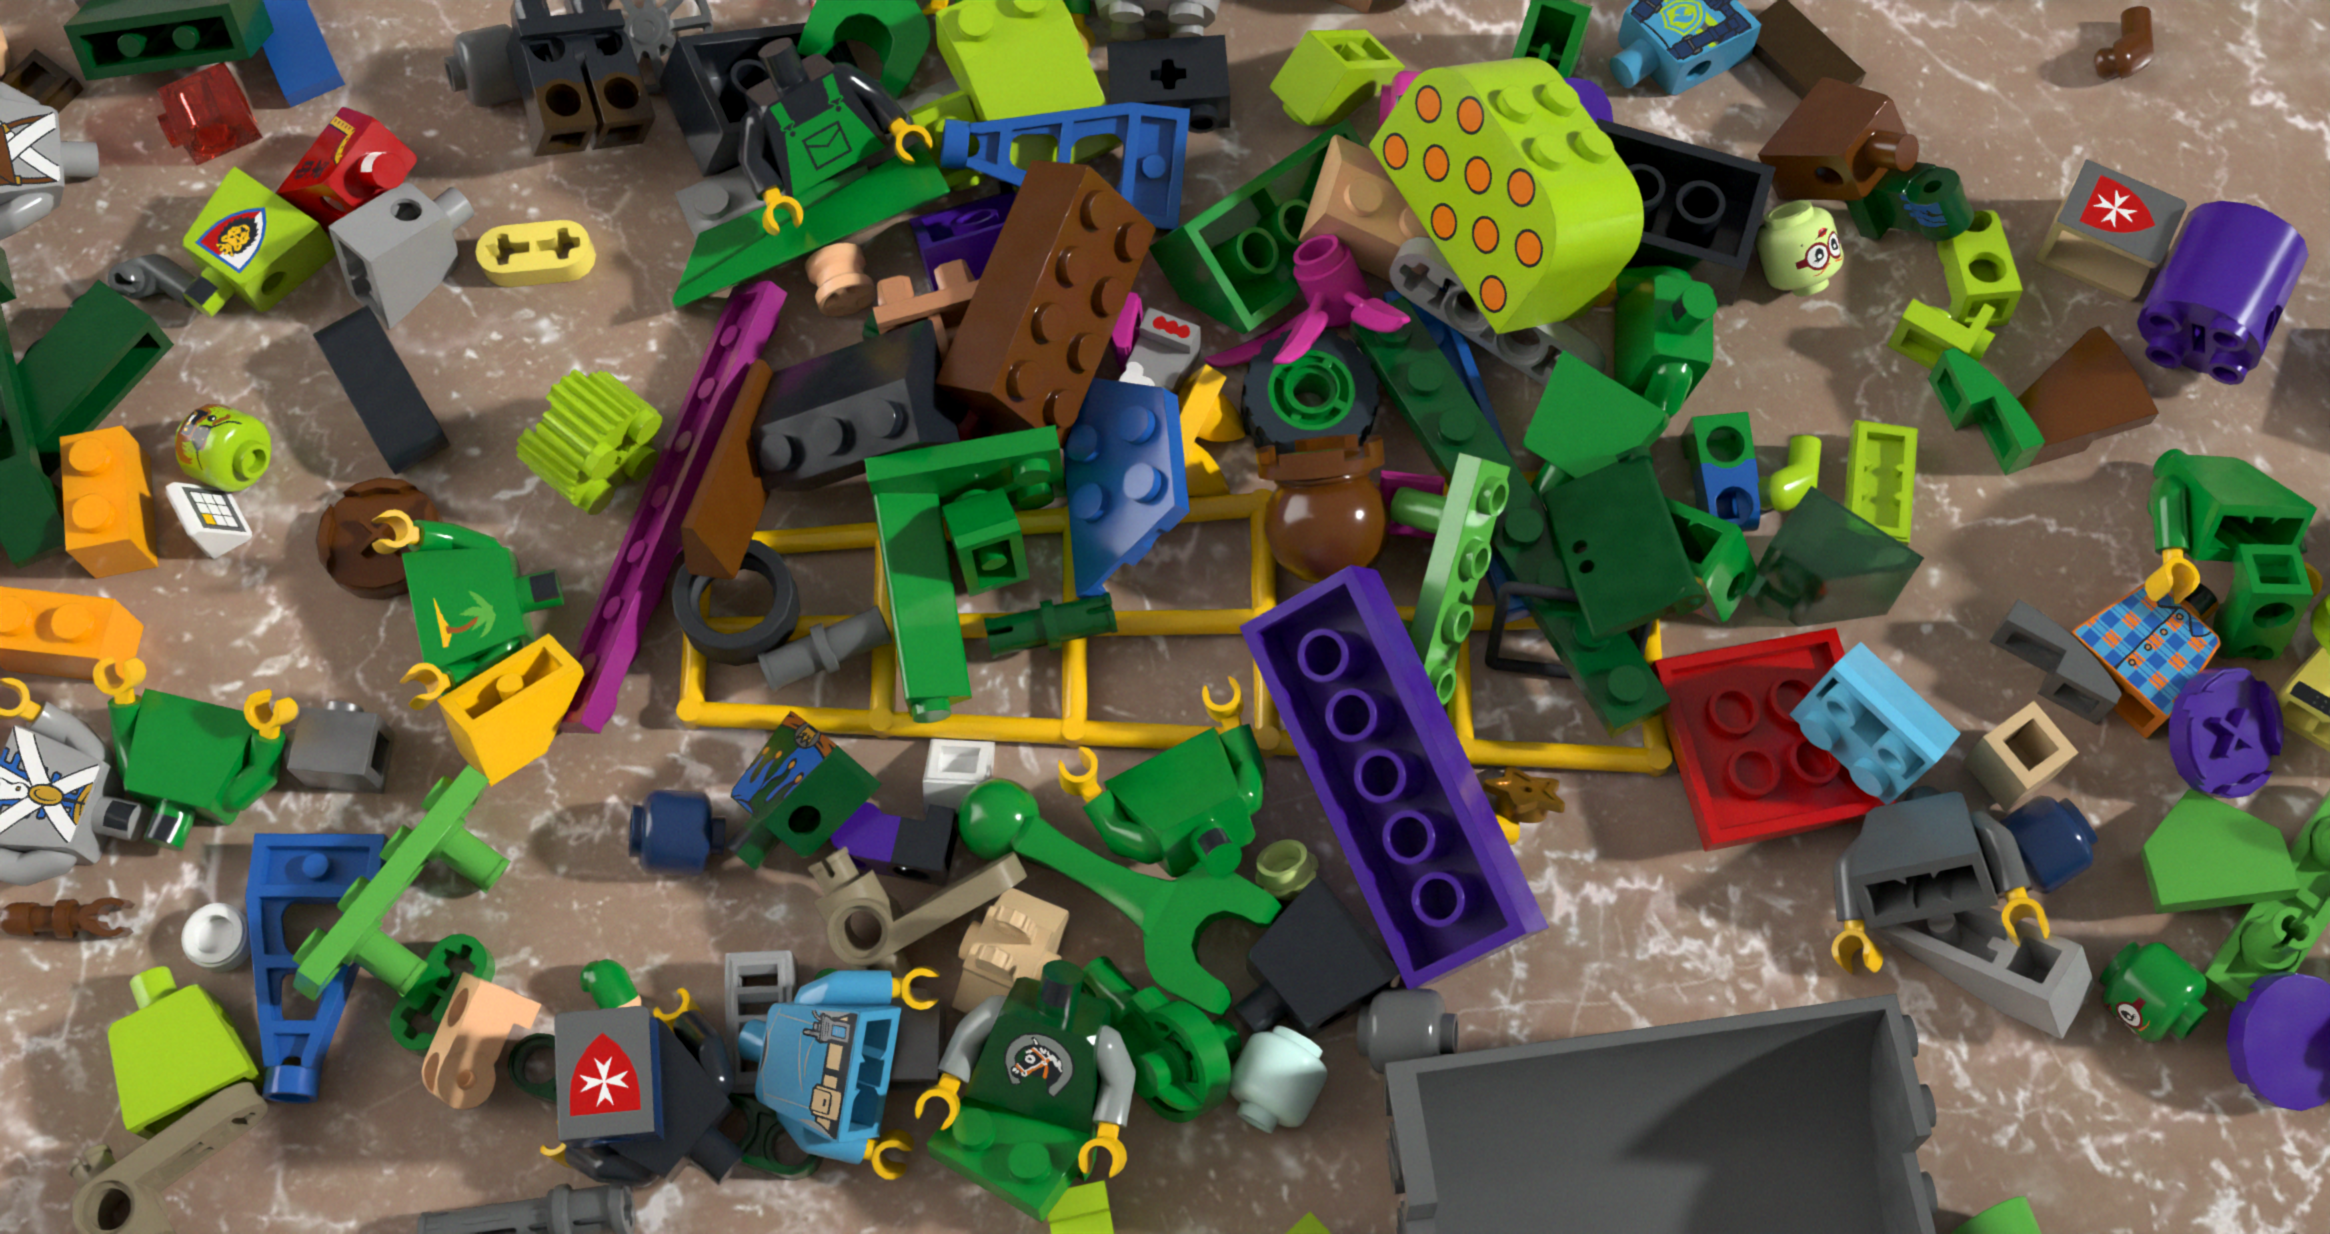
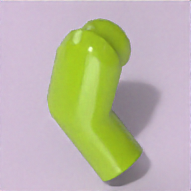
[1757,435,1822,512]

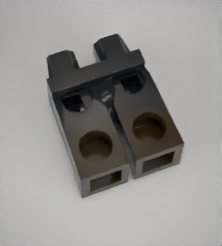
[506,0,656,157]

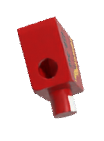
[275,107,417,232]

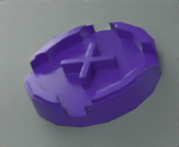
[2169,667,2284,799]
[2226,971,2330,1111]

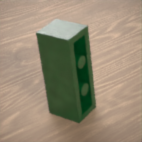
[63,0,274,81]

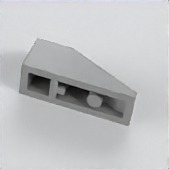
[1865,907,2095,1039]

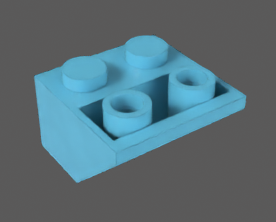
[1789,642,1961,805]

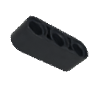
[313,304,451,475]

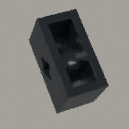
[1107,35,1230,134]

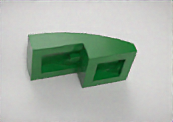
[1928,347,2045,476]

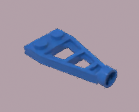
[940,102,1190,231]
[245,833,390,1104]

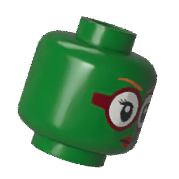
[2099,942,2209,1043]

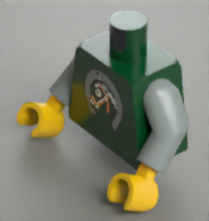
[915,960,1136,1178]

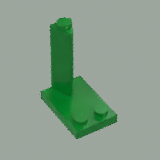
[864,425,1066,723]

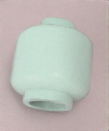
[1229,1025,1328,1133]

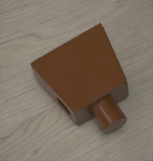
[1757,77,1919,200]

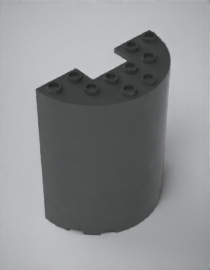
[1384,993,1938,1234]

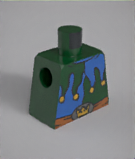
[725,711,882,871]

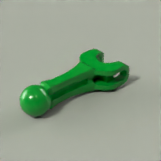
[797,0,931,101]
[957,778,1284,1016]

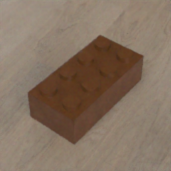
[935,160,1156,449]

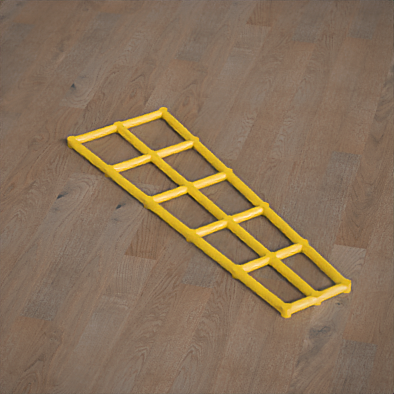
[676,470,1673,777]

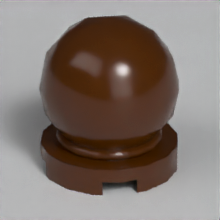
[1255,434,1391,584]

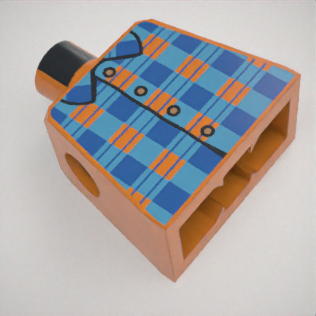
[2070,583,2221,739]

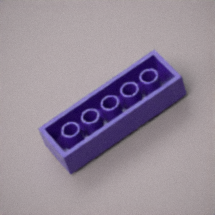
[1239,565,1549,990]

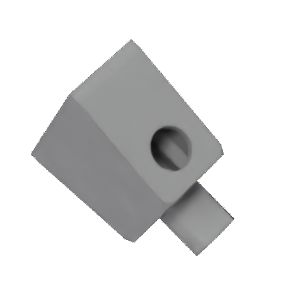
[329,183,474,329]

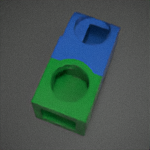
[1681,412,1760,532]

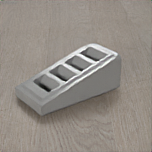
[725,950,798,1096]

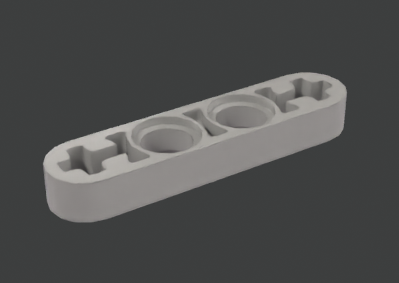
[1389,237,1606,387]

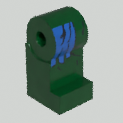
[1844,162,1974,242]

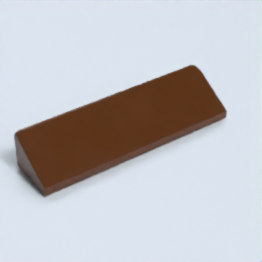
[681,359,773,580]

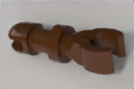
[0,897,135,938]

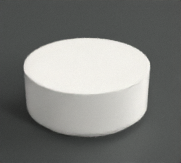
[181,903,251,973]

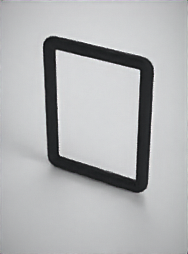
[1485,581,1653,679]

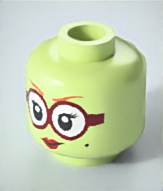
[1754,200,1844,297]

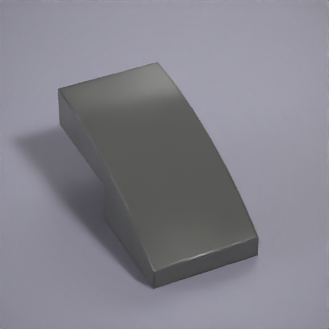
[1990,599,2122,725]

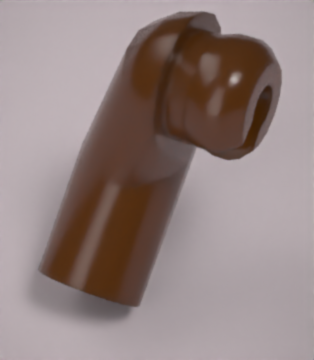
[2094,6,2154,80]

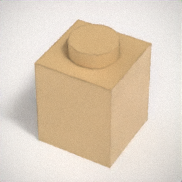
[1962,701,2079,812]

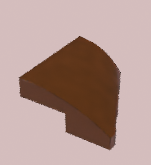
[2017,326,2159,467]

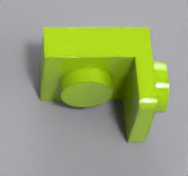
[907,89,986,191]
[1887,298,1996,370]

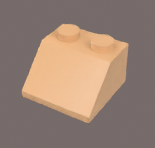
[1298,134,1432,283]

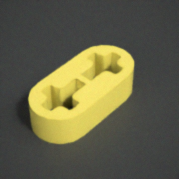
[475,220,596,287]

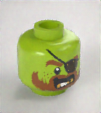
[175,404,272,492]

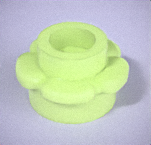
[1255,839,1319,900]

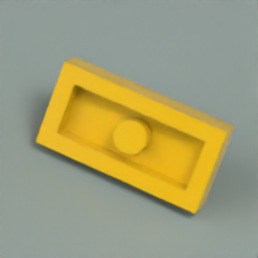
[1177,364,1246,497]

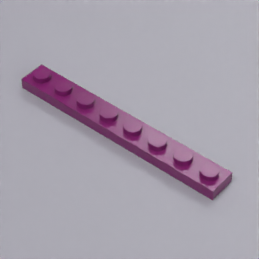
[558,280,787,734]

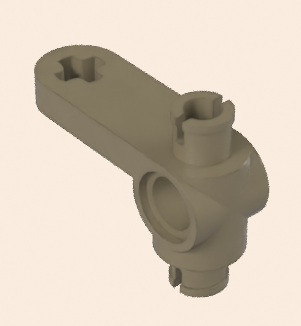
[808,846,1027,978]
[66,1082,268,1234]

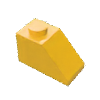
[437,633,584,786]

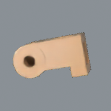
[421,972,541,1110]

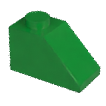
[942,487,1030,597]

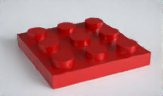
[1650,627,1896,852]

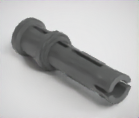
[417,1183,636,1234]

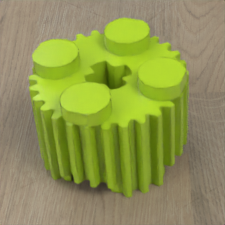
[516,369,663,515]

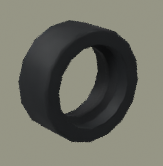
[672,539,800,666]

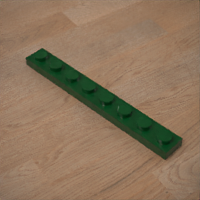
[1349,296,1672,739]

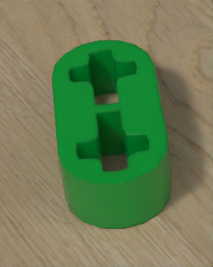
[390,934,495,1057]

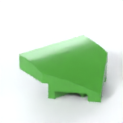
[2140,789,2300,914]

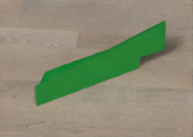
[672,141,950,310]

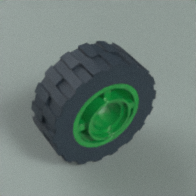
[1240,329,1380,456]

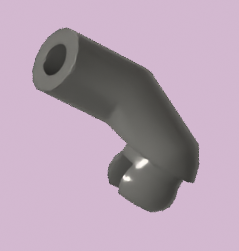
[108,254,196,308]

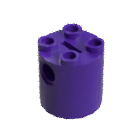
[2137,201,2309,385]

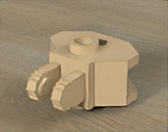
[952,887,1070,1017]

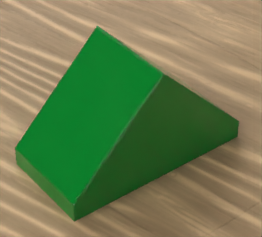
[1512,0,1593,78]

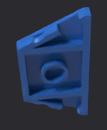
[1063,377,1190,599]

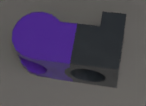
[830,801,959,887]

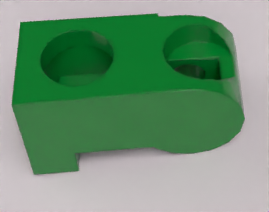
[2213,544,2313,661]

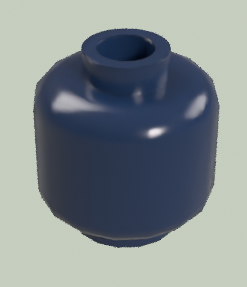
[628,790,726,876]
[1998,795,2098,894]

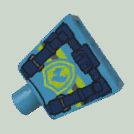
[1609,0,1762,95]

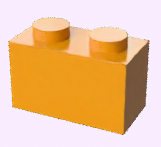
[60,425,158,579]
[0,586,144,681]

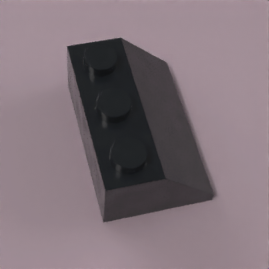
[750,319,960,492]

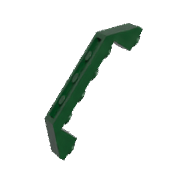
[0,246,66,569]

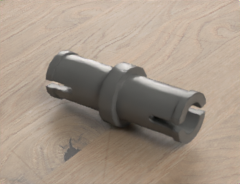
[758,605,893,692]

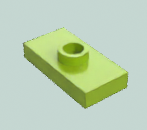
[1841,420,1918,551]

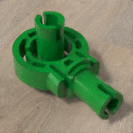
[1081,956,1242,1123]

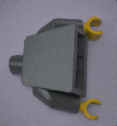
[1831,786,2050,974]

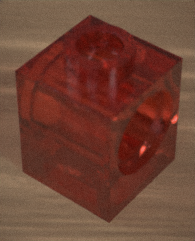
[157,62,263,166]

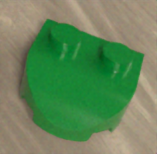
[926,1095,1097,1223]

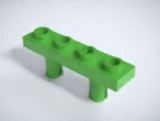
[1390,453,1511,708]
[292,764,511,1002]
[2202,789,2330,1009]

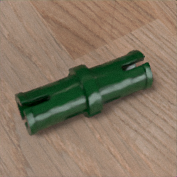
[984,592,1118,659]

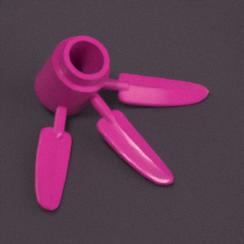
[1204,234,1410,368]

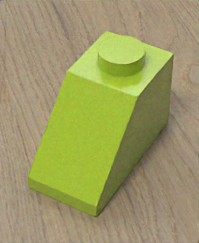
[1269,29,1405,126]

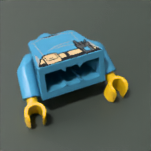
[738,966,940,1180]

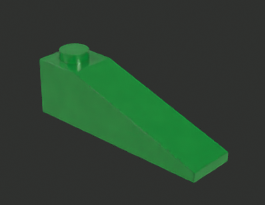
[1149,118,1366,335]

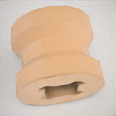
[805,243,877,317]

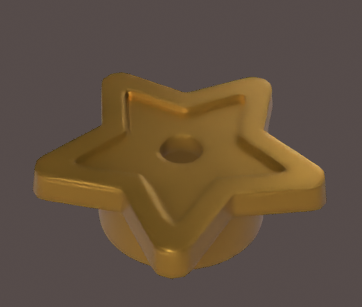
[1482,766,1565,823]

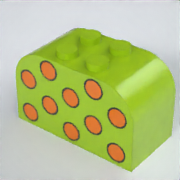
[1369,57,1644,334]

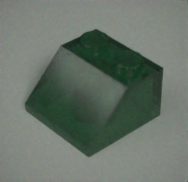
[1746,486,1924,627]

